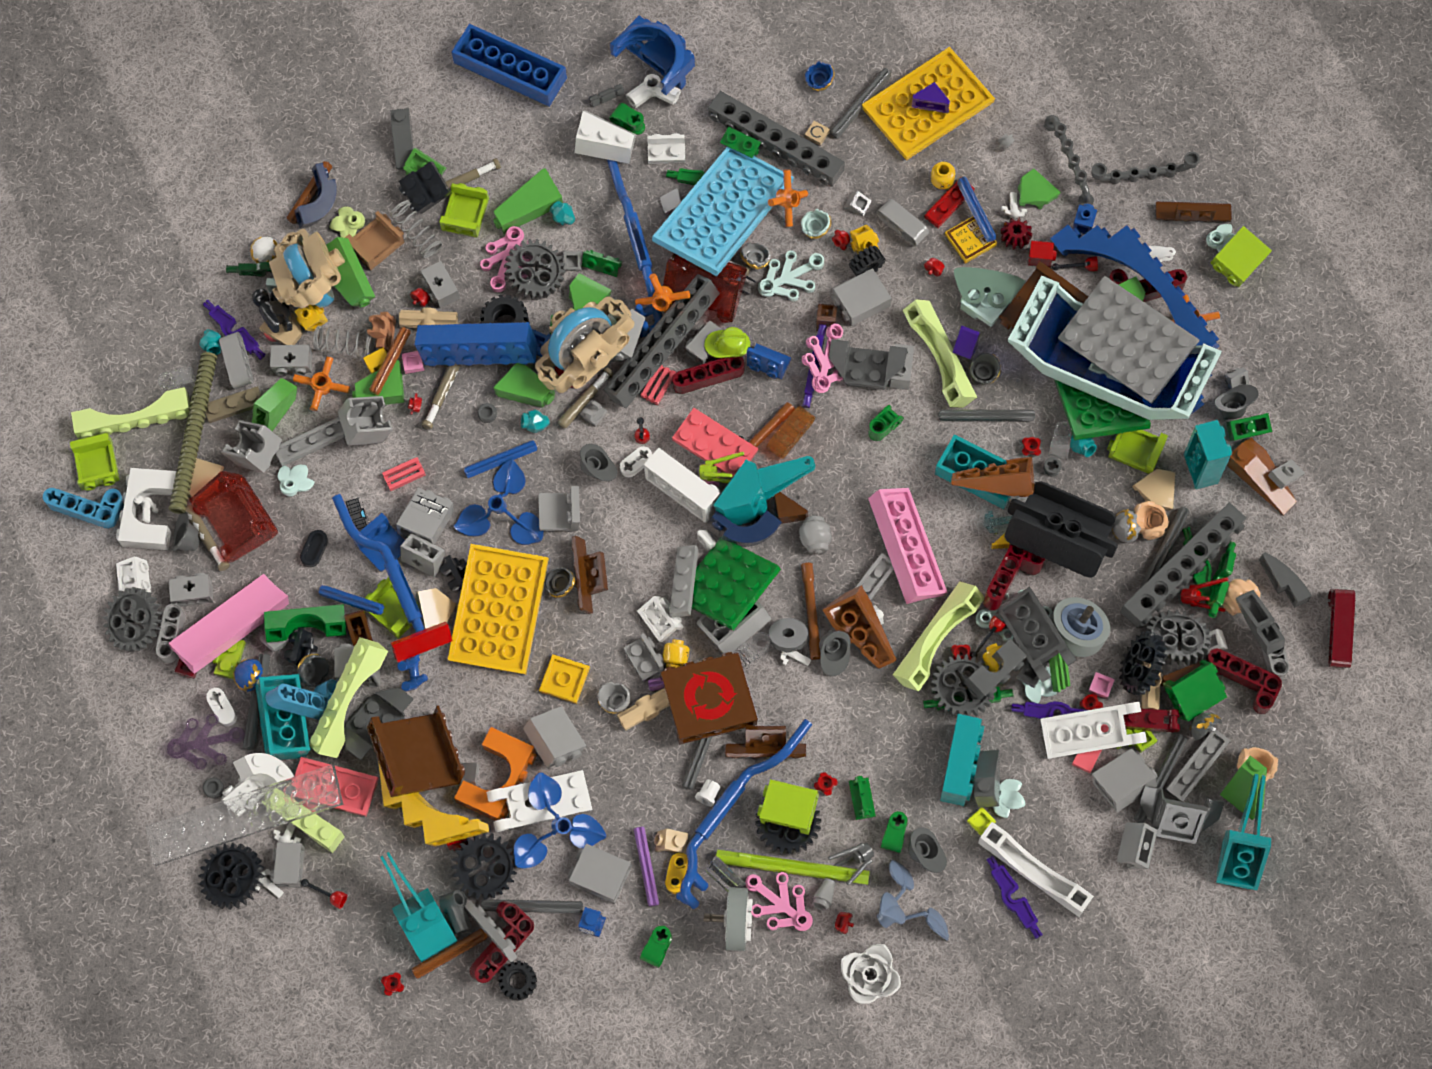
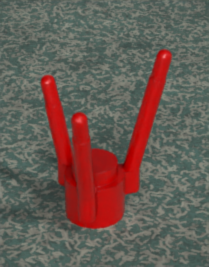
[1181,577,1229,612]

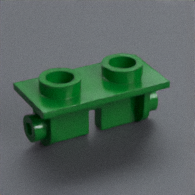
[720,127,761,158]
[582,250,622,277]
[849,776,876,820]

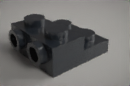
[398,161,452,214]

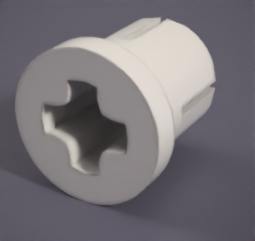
[695,779,720,807]

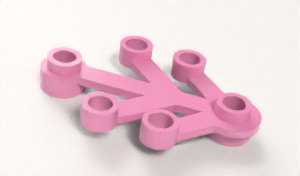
[480,226,530,292]
[802,324,843,393]
[745,872,813,931]

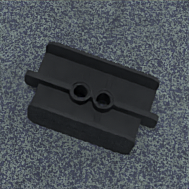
[1004,481,1118,578]

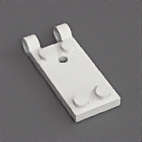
[1040,702,1147,759]
[486,770,592,832]

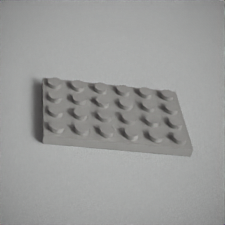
[1058,276,1199,404]

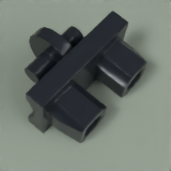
[439,555,467,593]
[284,627,318,666]

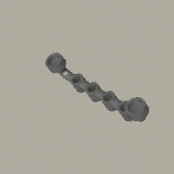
[1044,115,1094,206]
[1091,152,1200,184]

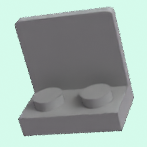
[538,486,580,531]

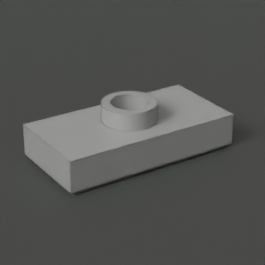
[1268,459,1305,489]

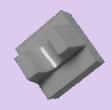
[1224,367,1250,390]
[580,400,607,427]

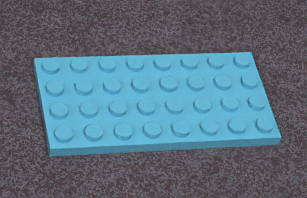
[652,147,794,276]

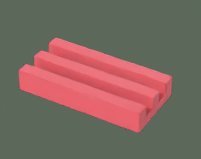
[641,365,676,405]
[382,457,426,491]

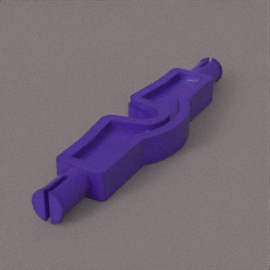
[203,300,266,360]
[802,324,827,408]
[1012,701,1088,719]
[986,856,1043,939]

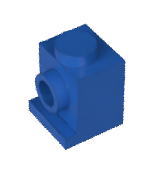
[1072,204,1097,234]
[578,907,606,937]

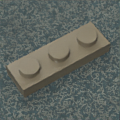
[206,386,261,423]

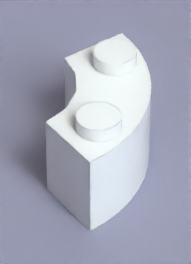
[233,753,294,790]

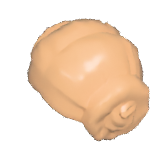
[1134,501,1169,540]
[1223,579,1261,616]
[1237,747,1278,781]

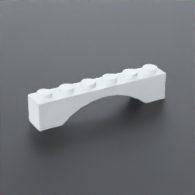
[978,822,1094,917]

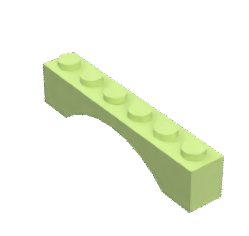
[903,300,977,408]
[71,387,191,439]
[893,581,984,691]
[309,637,388,758]

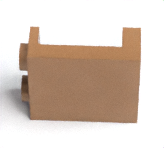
[345,211,405,270]

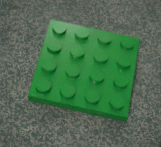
[1055,372,1151,440]
[692,537,781,631]

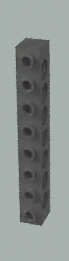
[708,91,845,187]
[603,274,720,409]
[1120,502,1247,628]

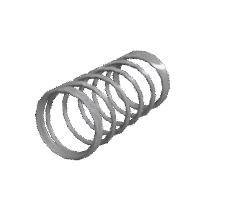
[390,200,442,258]
[313,326,375,357]

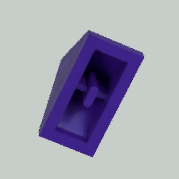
[912,82,950,113]
[952,326,980,359]

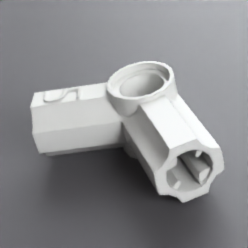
[626,74,681,108]

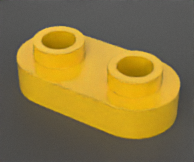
[665,853,688,894]

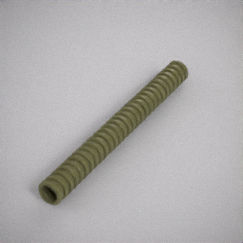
[168,352,218,514]

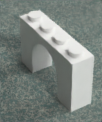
[116,468,177,550]

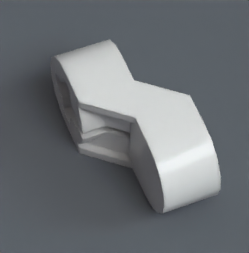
[206,688,237,727]

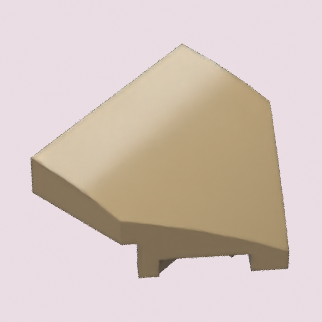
[260,313,303,345]
[189,458,224,501]
[1132,469,1175,511]
[416,588,456,629]

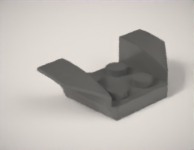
[829,339,907,390]
[345,688,414,760]
[1140,785,1225,844]

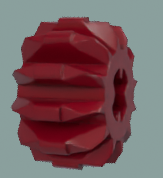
[1000,217,1033,250]

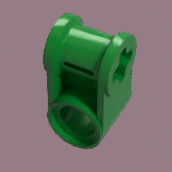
[609,103,645,135]
[868,405,904,441]
[880,811,908,853]
[640,926,672,968]

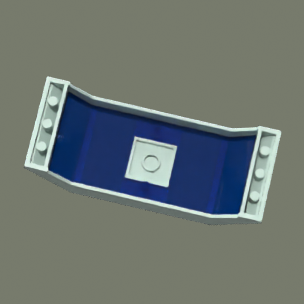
[1008,276,1222,420]

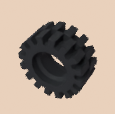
[849,246,886,276]
[498,961,537,1001]

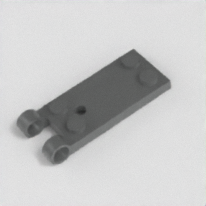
[997,586,1077,683]

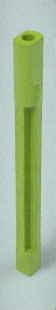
[716,849,870,885]

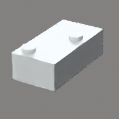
[644,448,720,523]

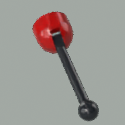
[1052,256,1098,272]
[634,417,650,444]
[970,615,1006,658]
[301,879,348,909]

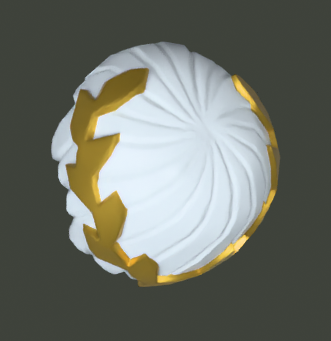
[250,237,278,264]

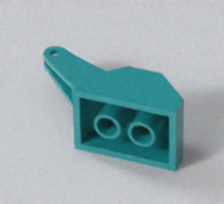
[714,456,816,525]
[1216,774,1271,890]
[380,852,458,962]

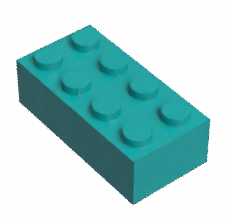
[1184,420,1232,490]
[935,434,1011,510]
[255,674,310,760]
[940,714,985,806]

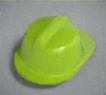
[704,327,751,358]

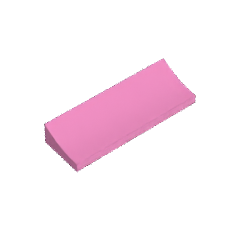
[868,488,948,604]
[169,574,289,674]

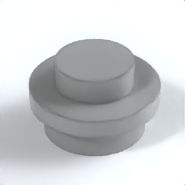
[998,134,1015,151]

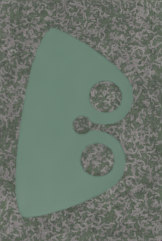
[954,267,1026,308]

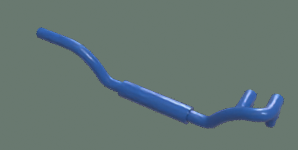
[607,159,663,338]
[332,494,428,691]
[676,719,812,909]

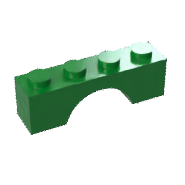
[264,604,346,643]

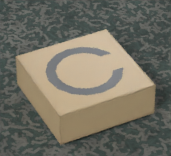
[804,121,830,146]

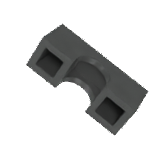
[964,639,1027,700]

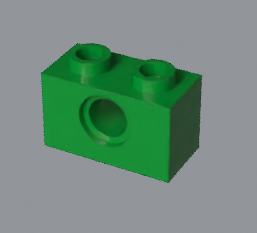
[1226,413,1273,441]

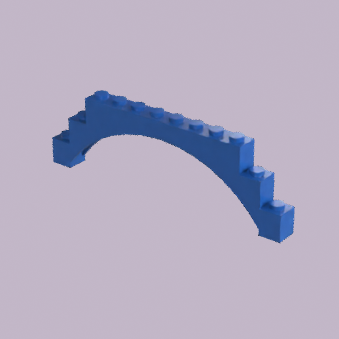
[1050,224,1220,414]

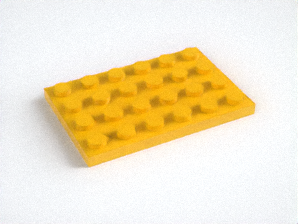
[862,47,995,161]
[448,544,549,675]

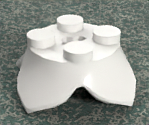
[841,944,901,1004]

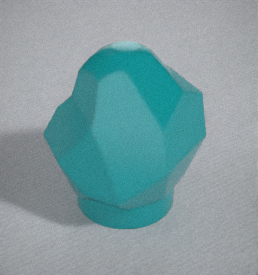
[550,201,576,226]
[199,329,222,356]
[521,409,550,433]
[1070,435,1097,457]

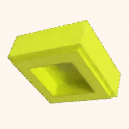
[967,807,996,836]

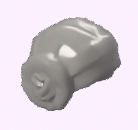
[799,515,832,554]

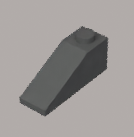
[390,108,414,169]
[974,750,1000,808]

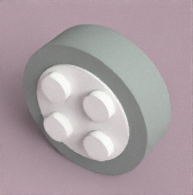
[703,887,753,951]

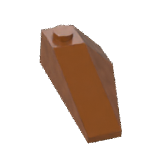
[1227,438,1297,516]
[951,457,1034,497]
[823,585,896,669]

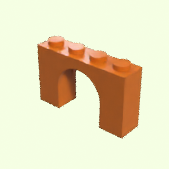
[454,727,537,821]

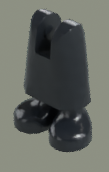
[252,289,293,333]

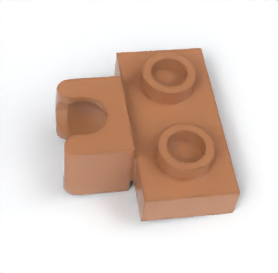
[367,312,396,353]

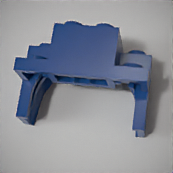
[610,15,695,95]

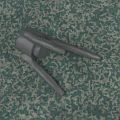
[828,842,874,885]

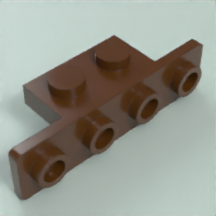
[1155,201,1232,222]
[571,536,608,614]
[725,726,806,759]

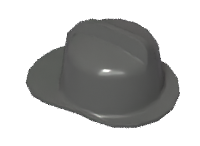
[1215,384,1259,420]
[580,443,618,482]
[172,511,199,552]
[819,630,850,676]
[908,827,947,873]

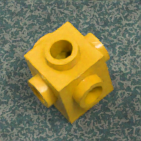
[850,225,879,254]
[295,304,328,332]

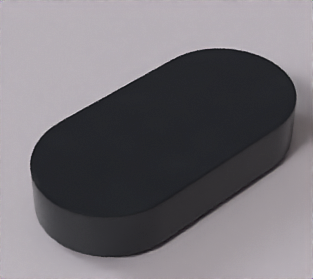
[300,530,328,568]

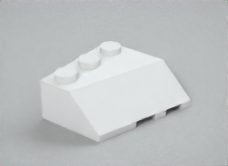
[575,111,636,164]

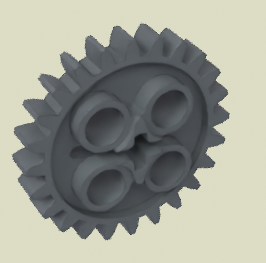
[504,239,566,299]
[103,587,163,652]
[1146,609,1212,666]
[930,654,995,717]

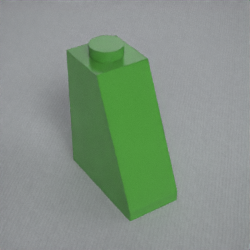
[352,360,405,405]
[494,363,555,408]
[252,378,297,431]
[1220,756,1267,820]

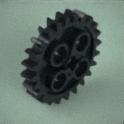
[1119,631,1167,696]
[755,800,821,856]
[451,833,517,900]
[198,843,265,910]

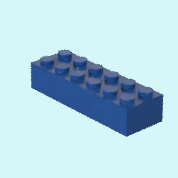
[451,23,567,107]
[414,322,538,366]

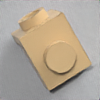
[654,829,688,854]

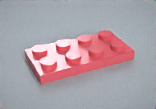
[672,408,758,478]
[288,757,379,817]

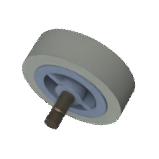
[1050,597,1110,657]

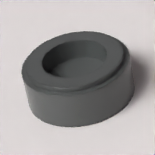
[477,403,497,423]
[203,777,224,799]

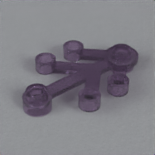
[167,714,245,770]

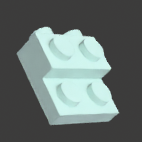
[960,287,1009,327]

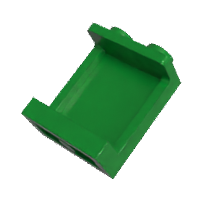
[1163,660,1227,722]

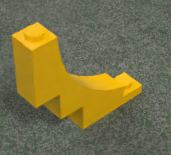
[378,761,489,847]

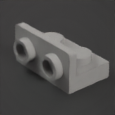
[623,633,665,683]

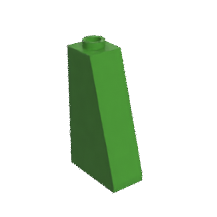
[493,168,563,234]
[326,237,375,307]

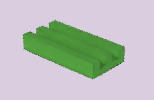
[1049,653,1071,693]

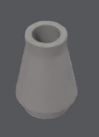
[812,878,836,911]

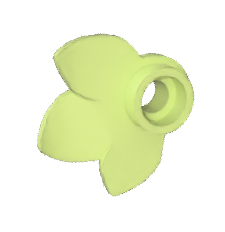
[329,207,365,238]

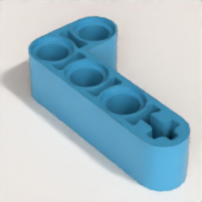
[42,488,124,529]
[265,679,337,720]

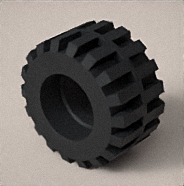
[480,294,529,324]

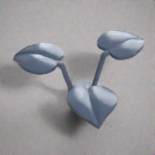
[877,860,949,941]

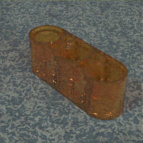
[766,406,815,459]

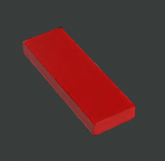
[924,177,975,229]
[391,622,453,662]

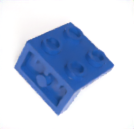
[747,343,791,379]
[353,513,405,572]

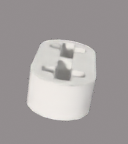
[620,446,652,478]

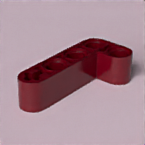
[1109,269,1187,302]
[672,356,745,394]
[983,545,1045,611]
[1328,589,1356,668]
[1205,648,1282,714]
[469,901,534,983]

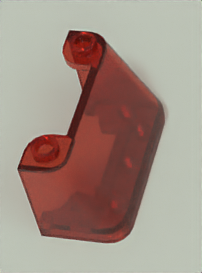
[663,253,747,323]
[189,471,278,562]

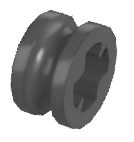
[1043,457,1062,477]

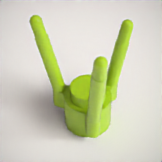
[699,452,745,484]

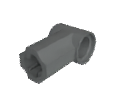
[439,889,472,934]

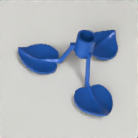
[454,459,544,545]
[513,772,606,868]

